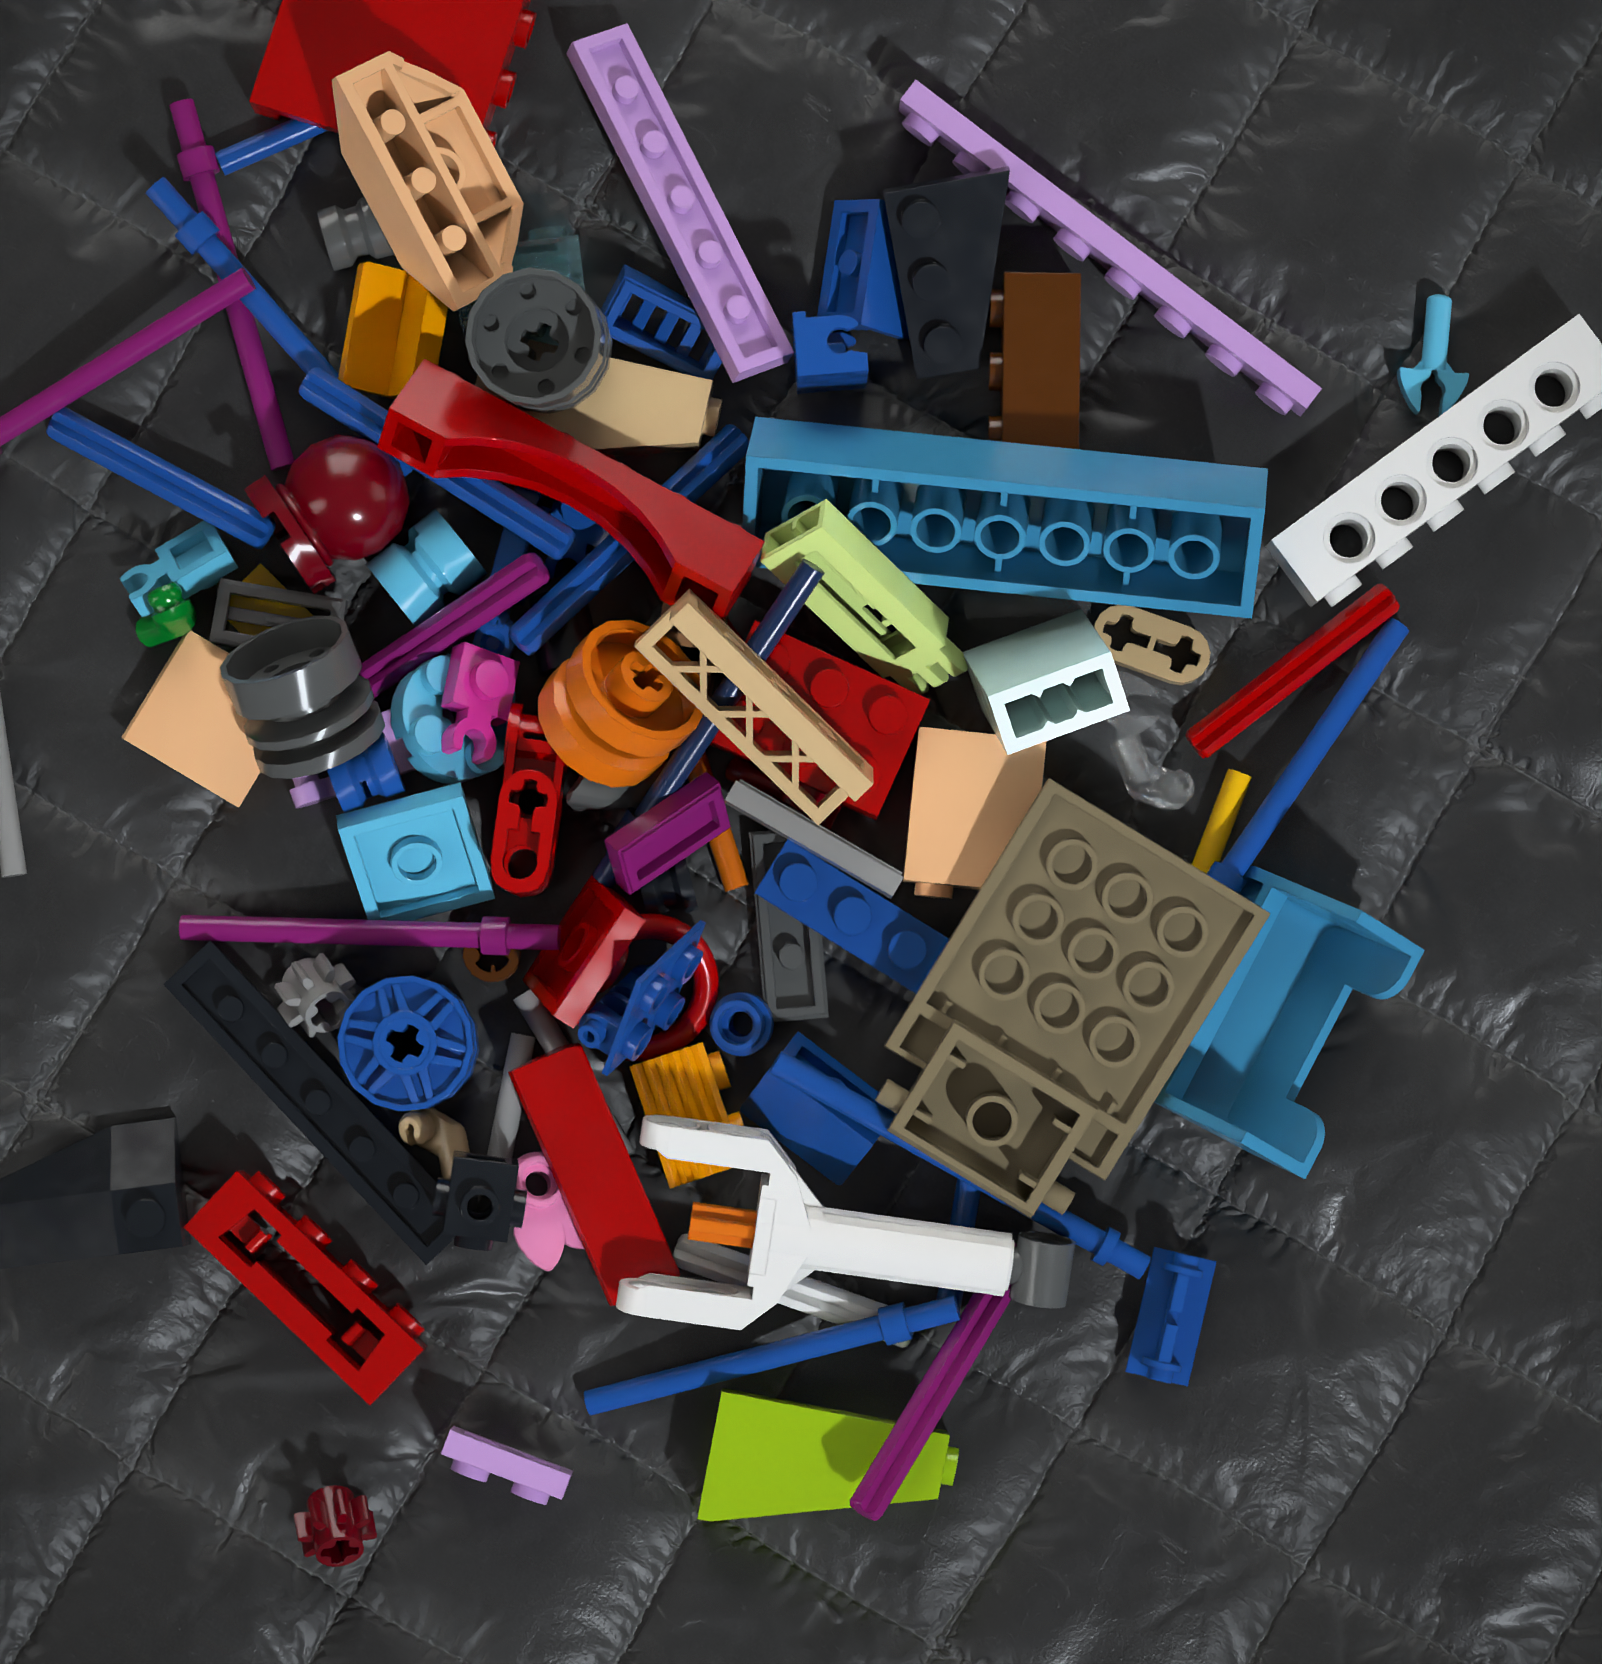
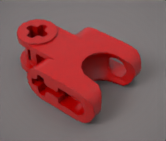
[491,702,569,897]

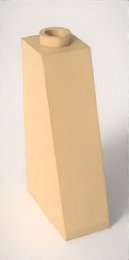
[475,340,723,456]

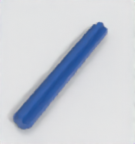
[298,367,576,560]
[508,424,749,656]

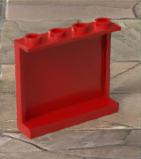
[249,0,537,148]

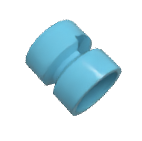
[365,509,487,627]

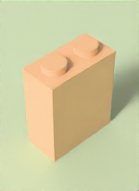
[902,727,1047,899]

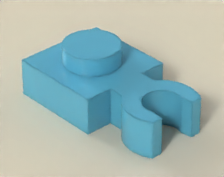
[119,520,238,617]

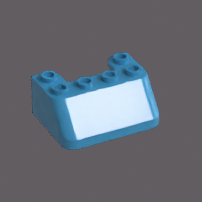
[1154,866,1425,1179]

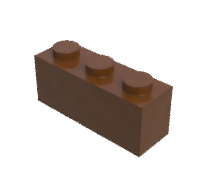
[987,272,1081,449]

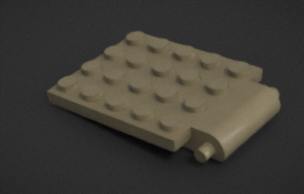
[875,778,1270,1218]

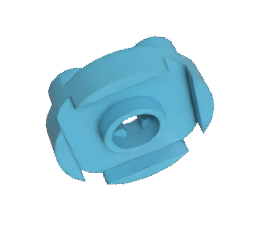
[391,654,515,784]

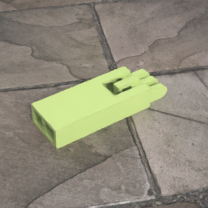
[760,499,968,695]

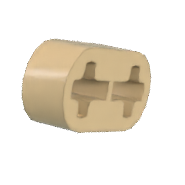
[1093,605,1210,685]

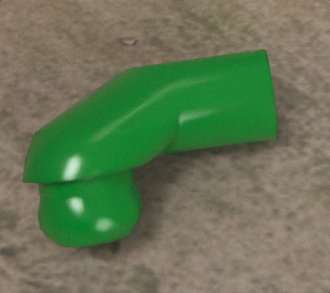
[136,582,197,647]

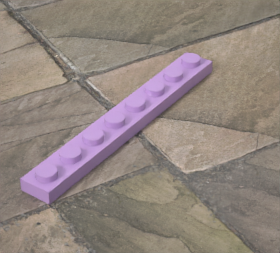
[899,79,1322,417]

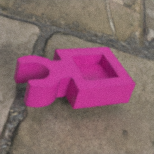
[441,642,520,765]

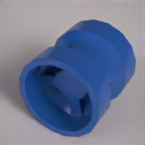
[327,732,406,813]

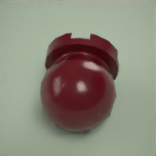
[244,434,410,594]

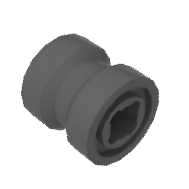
[317,197,395,271]

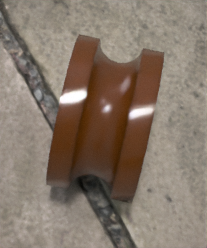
[463,948,522,982]

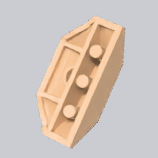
[332,51,524,312]

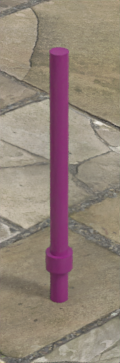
[169,99,295,471]
[0,267,256,454]
[179,915,561,955]

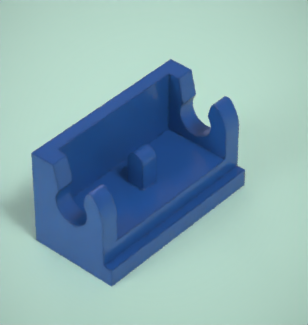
[792,311,869,394]

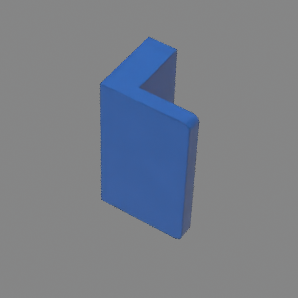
[817,199,909,339]
[740,1031,895,1185]

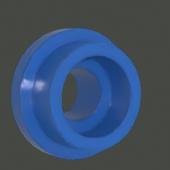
[709,992,774,1056]

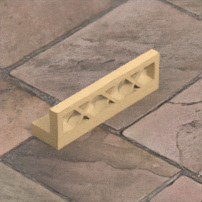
[634,588,874,825]

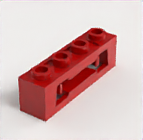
[184,1170,428,1405]

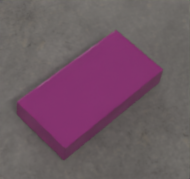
[604,772,731,895]

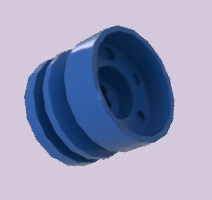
[337,975,480,1111]

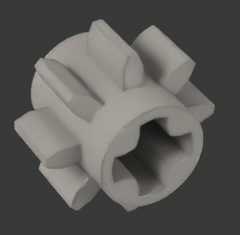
[274,953,356,1037]

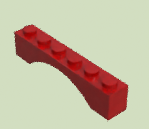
[377,359,765,621]

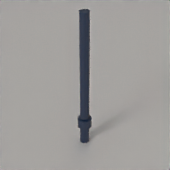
[592,559,825,889]

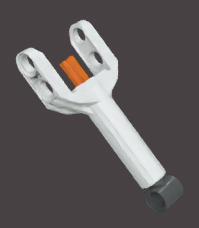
[616,1115,1076,1330]

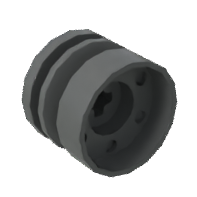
[465,268,613,414]
[220,616,385,779]

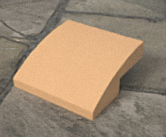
[121,631,260,808]

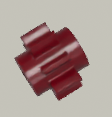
[293,1485,377,1567]

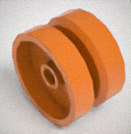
[538,620,703,788]

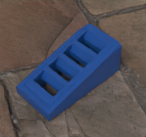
[600,264,722,380]

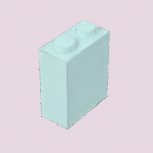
[963,609,1130,755]

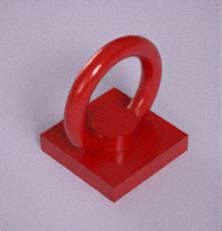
[522,875,719,1062]

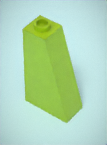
[697,1388,959,1522]

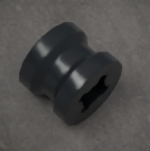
[640,858,699,915]

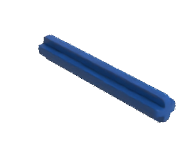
[46,407,276,549]

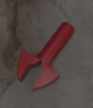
[725,757,842,829]

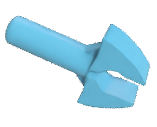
[1397,294,1469,416]

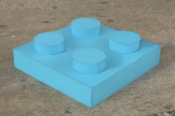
[336,782,495,921]

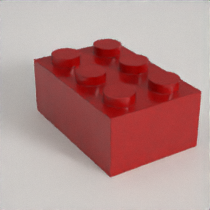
[710,620,930,820]

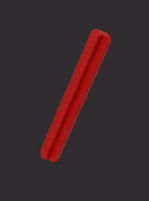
[1185,583,1400,758]

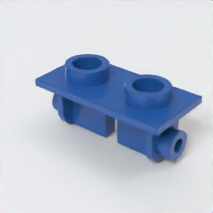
[1125,1247,1217,1386]

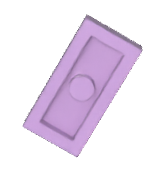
[441,1426,573,1505]

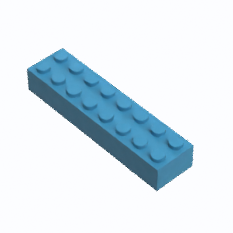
[742,417,1268,619]

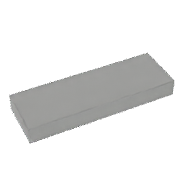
[725,779,904,899]

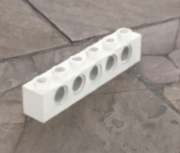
[1265,314,1602,607]

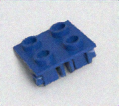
[578,920,706,1076]

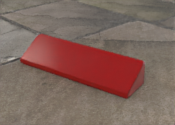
[508,1043,680,1306]

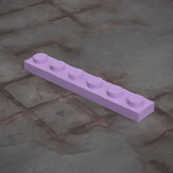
[566,23,795,383]

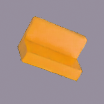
[338,262,448,399]

